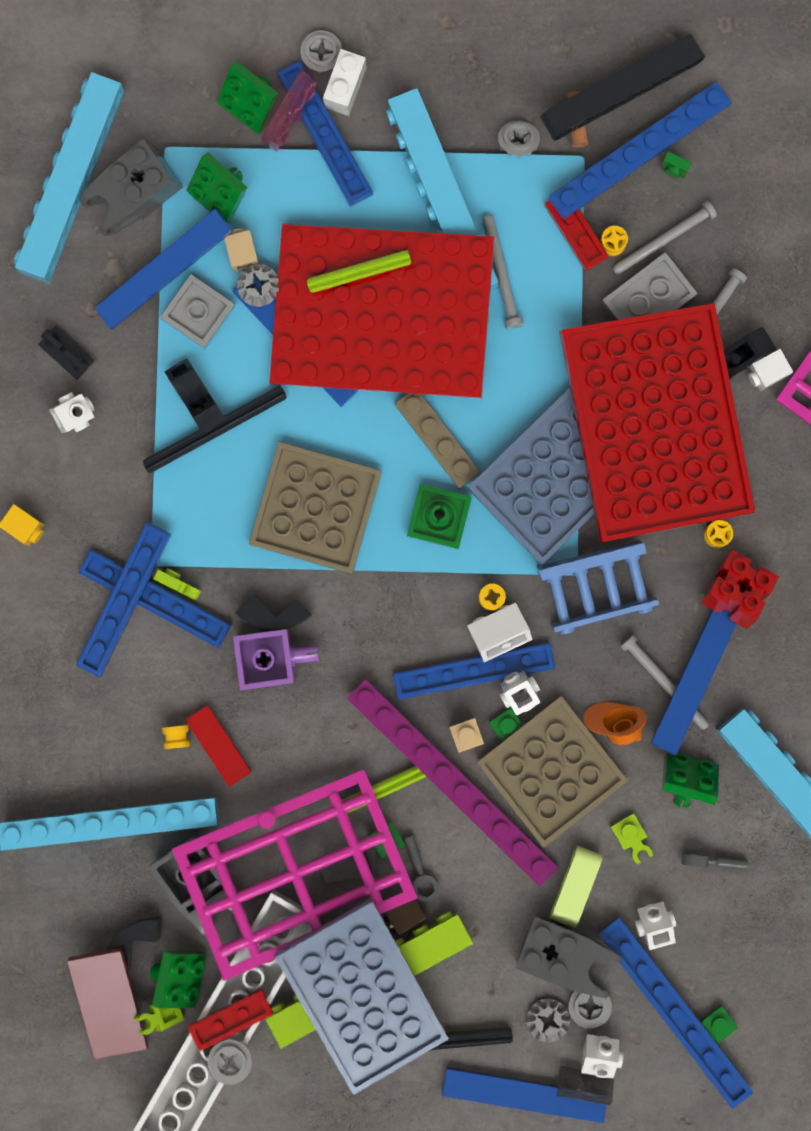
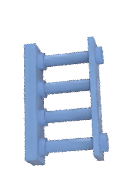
[537,540,659,634]

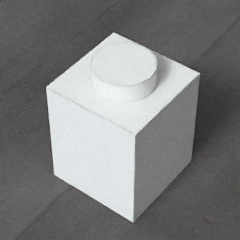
[748,349,793,391]

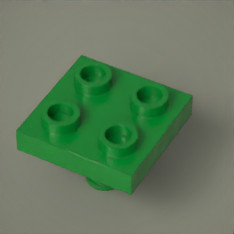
[217,61,278,134]
[186,152,248,223]
[407,484,472,550]
[662,752,719,808]
[150,951,207,1009]

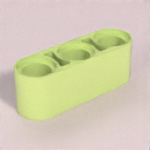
[549,845,603,929]

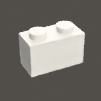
[323,49,367,116]
[467,603,532,662]

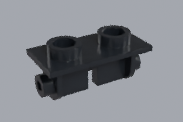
[38,326,95,380]

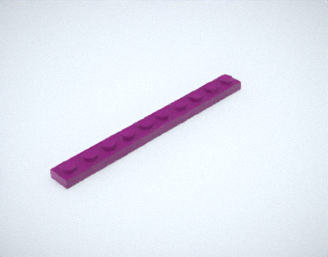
[347,679,558,887]

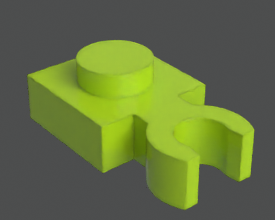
[153,568,201,600]
[610,813,653,864]
[134,1004,184,1035]

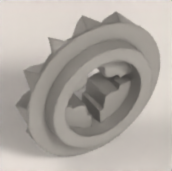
[300,30,342,73]
[498,120,540,159]
[237,264,279,307]
[568,991,612,1029]
[526,998,570,1043]
[208,1039,252,1085]

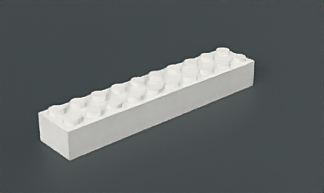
[133,890,320,1131]

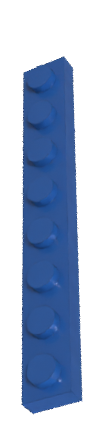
[548,81,732,220]
[597,917,754,1109]

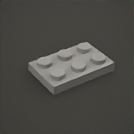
[602,252,698,320]

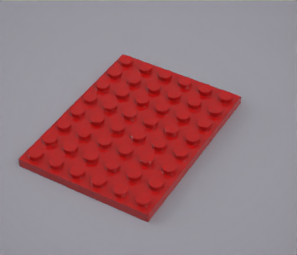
[269,224,495,399]
[559,303,755,543]

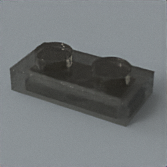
[322,848,379,883]
[557,1066,614,1105]

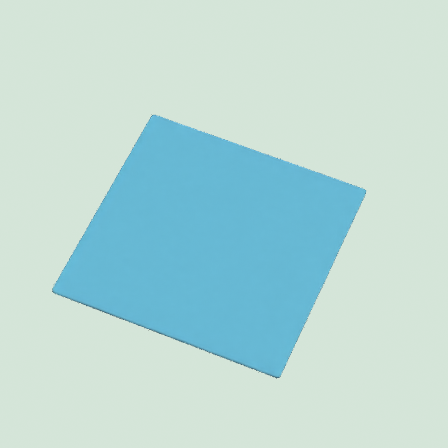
[152,147,585,576]

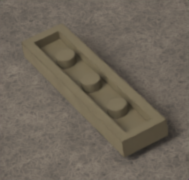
[395,394,480,489]

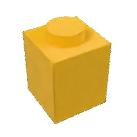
[0,504,45,546]

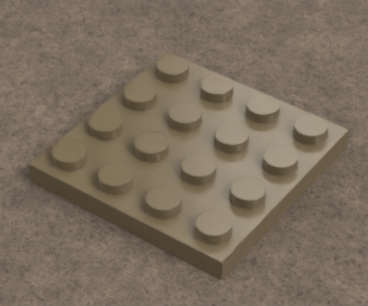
[249,442,382,574]
[476,696,628,848]

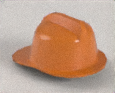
[583,702,647,746]

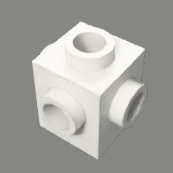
[49,392,94,433]
[500,670,540,715]
[635,901,676,950]
[581,1034,623,1078]

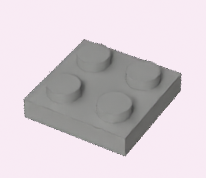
[160,274,235,349]

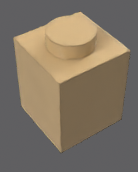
[224,228,259,273]
[449,718,484,753]

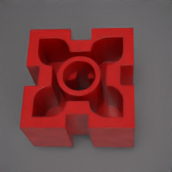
[701,550,780,629]

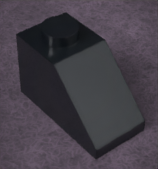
[724,327,777,379]

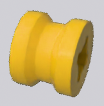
[600,226,628,256]
[704,520,733,548]
[478,584,506,611]
[162,725,190,749]

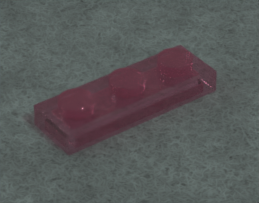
[261,70,317,152]

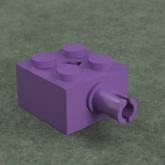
[233,629,319,690]

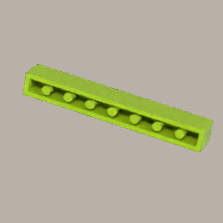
[265,911,473,1049]

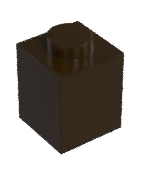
[383,899,427,935]

